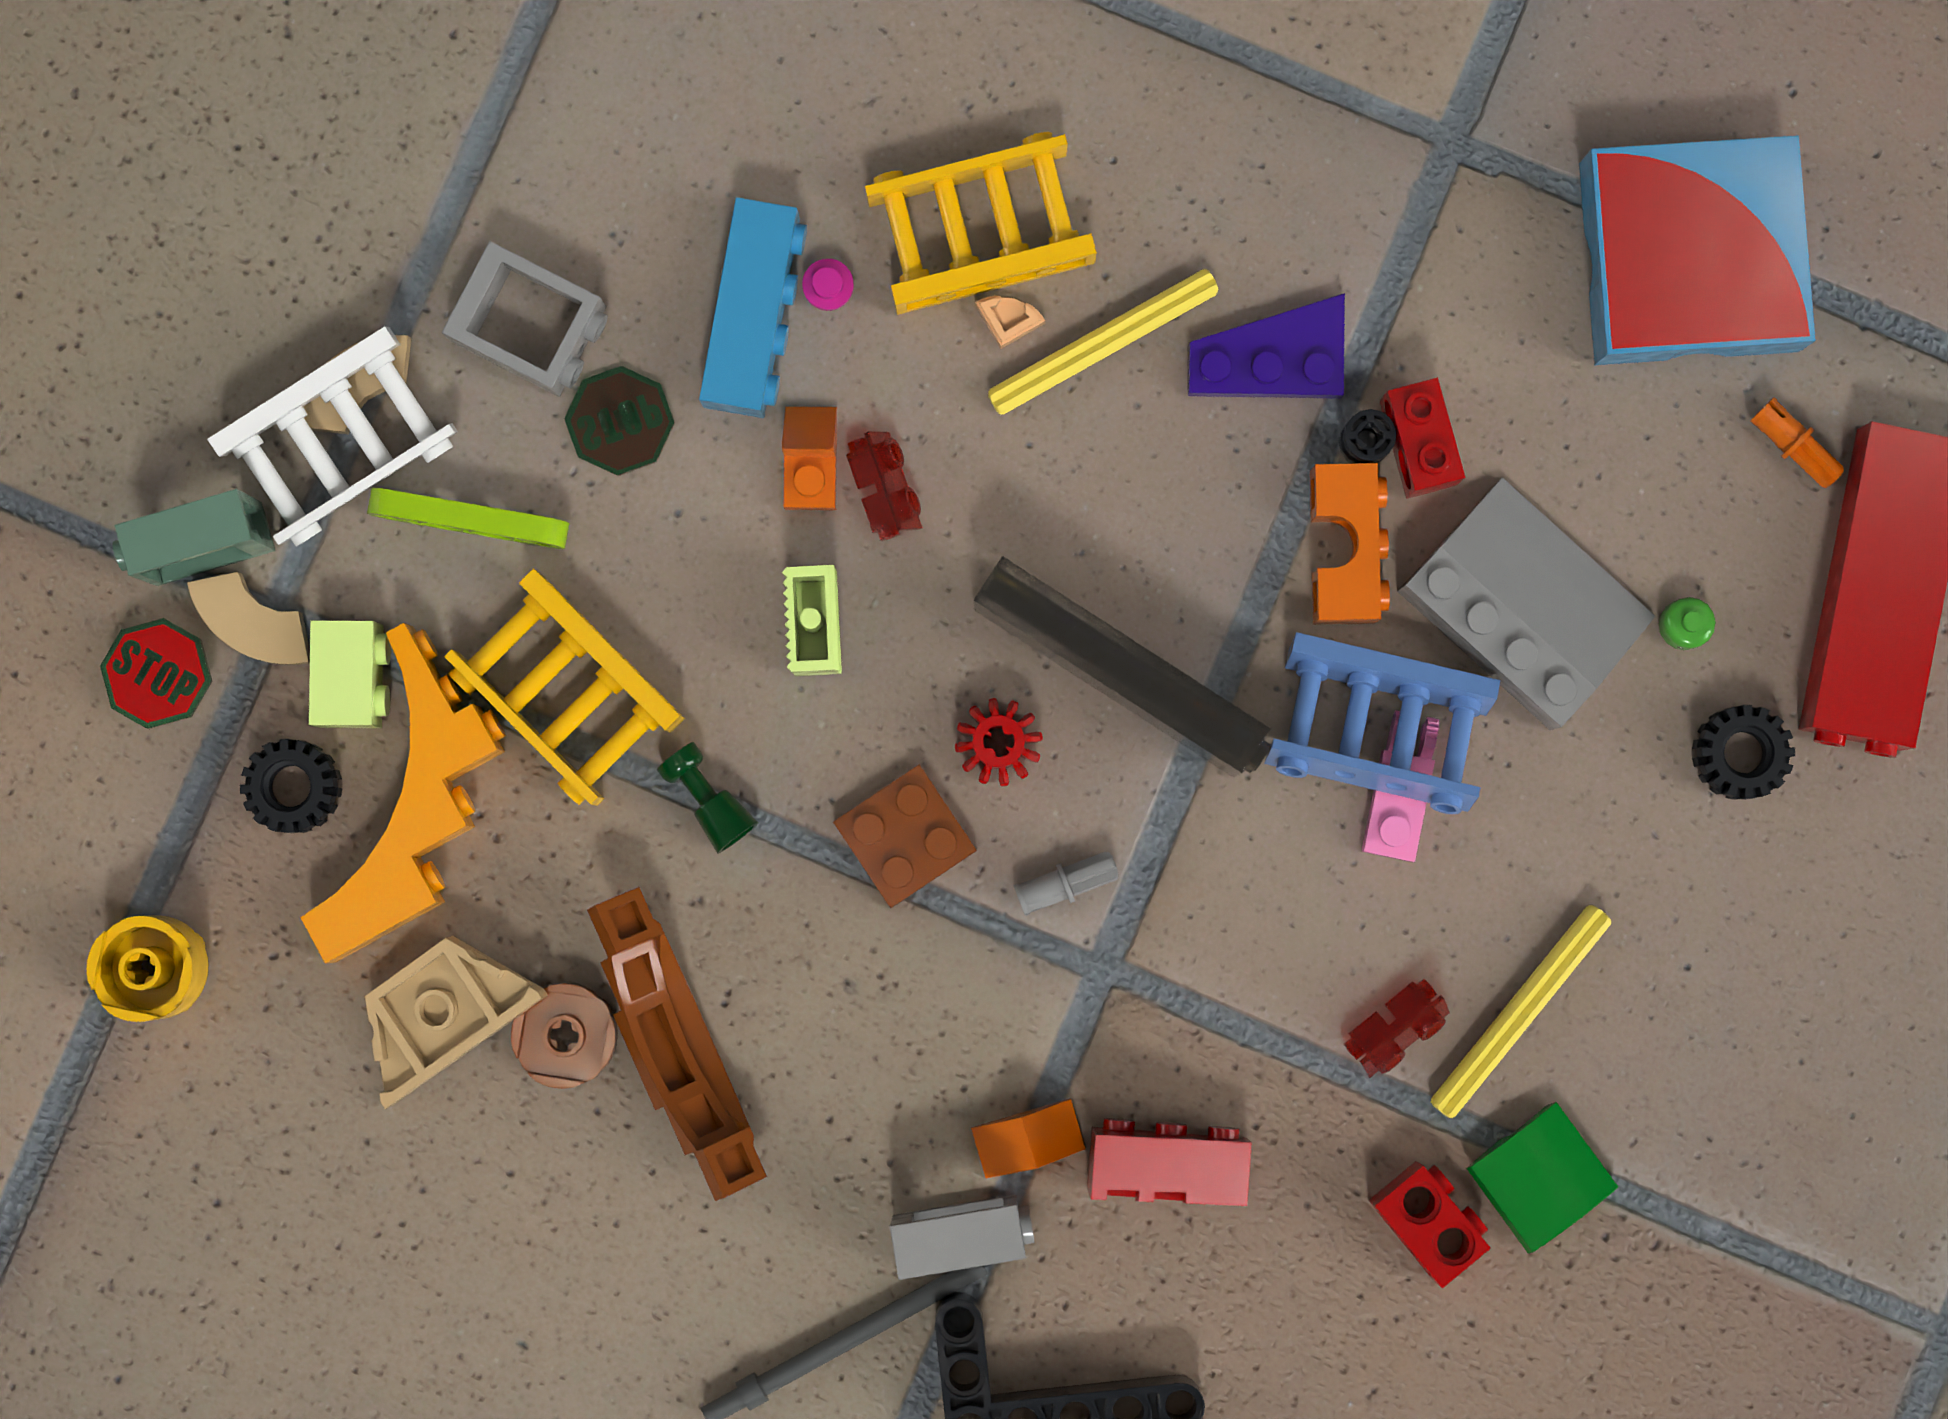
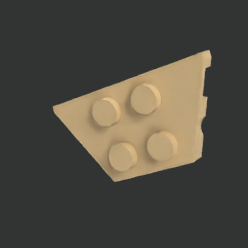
[365,936,548,1109]

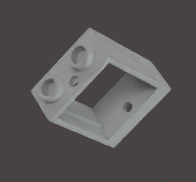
[441,241,608,397]
[890,1194,1034,1280]

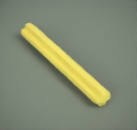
[988,269,1219,415]
[1431,905,1611,1118]

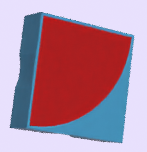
[1579,135,1816,365]

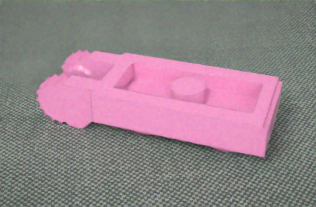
[1362,710,1439,862]

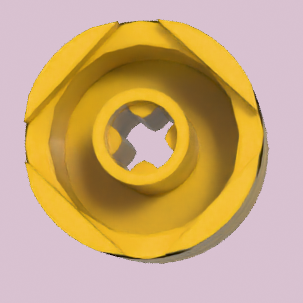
[86,915,208,1022]

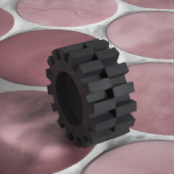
[1692,705,1795,800]
[240,739,342,833]

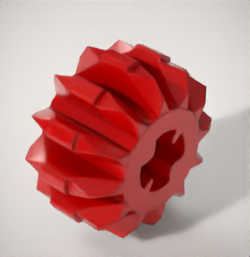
[955,698,1043,787]

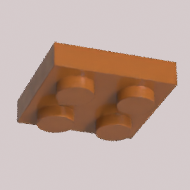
[833,764,977,908]

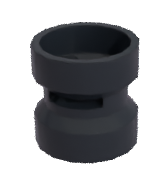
[1339,409,1397,464]

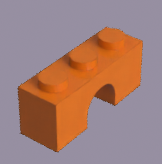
[1310,463,1390,625]

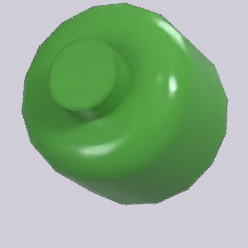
[1659,597,1716,650]

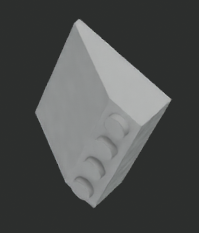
[1397,477,1655,730]

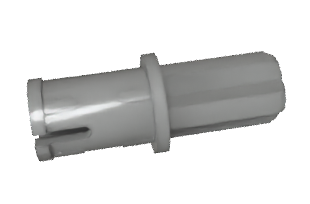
[1013,852,1119,916]

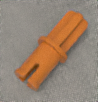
[1750,397,1844,488]

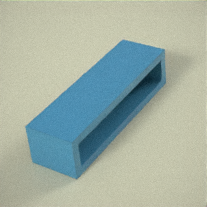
[699,197,807,418]

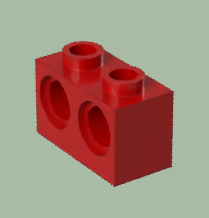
[1379,377,1466,499]
[1368,1161,1491,1289]

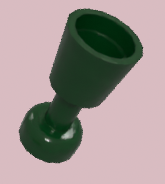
[657,742,759,854]

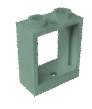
[112,489,276,586]

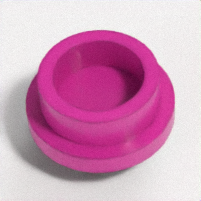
[802,259,854,311]

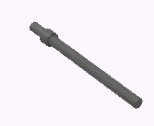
[701,1266,988,1419]

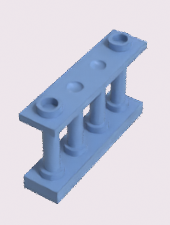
[1264,632,1501,814]

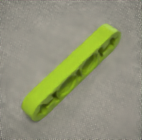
[367,488,570,549]

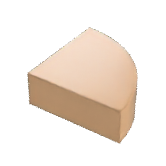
[975,295,1045,349]

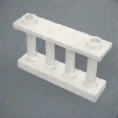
[207,326,458,547]

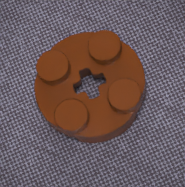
[511,983,618,1089]

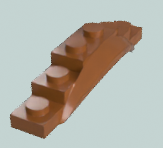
[587,887,767,1201]

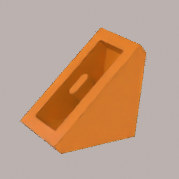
[971,1098,1086,1178]

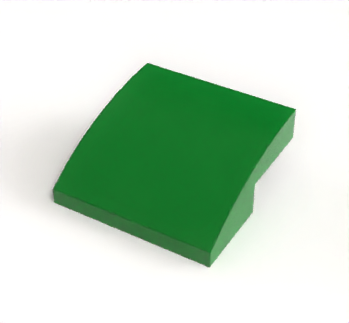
[1466,1102,1618,1254]

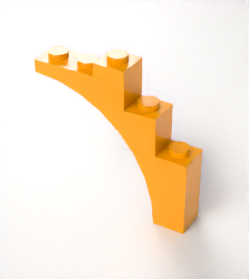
[300,623,506,964]

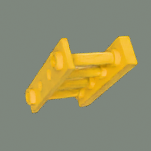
[865,132,1097,315]
[444,568,685,806]

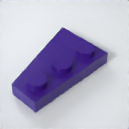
[1188,293,1345,399]

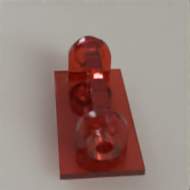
[846,431,922,541]
[1343,979,1450,1078]

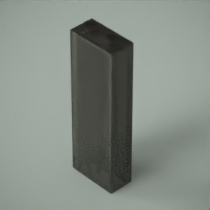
[973,556,1272,778]

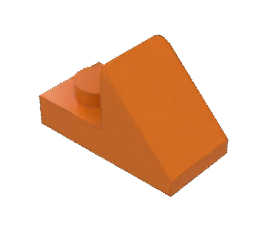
[782,407,837,510]

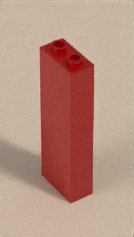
[1798,421,1948,758]

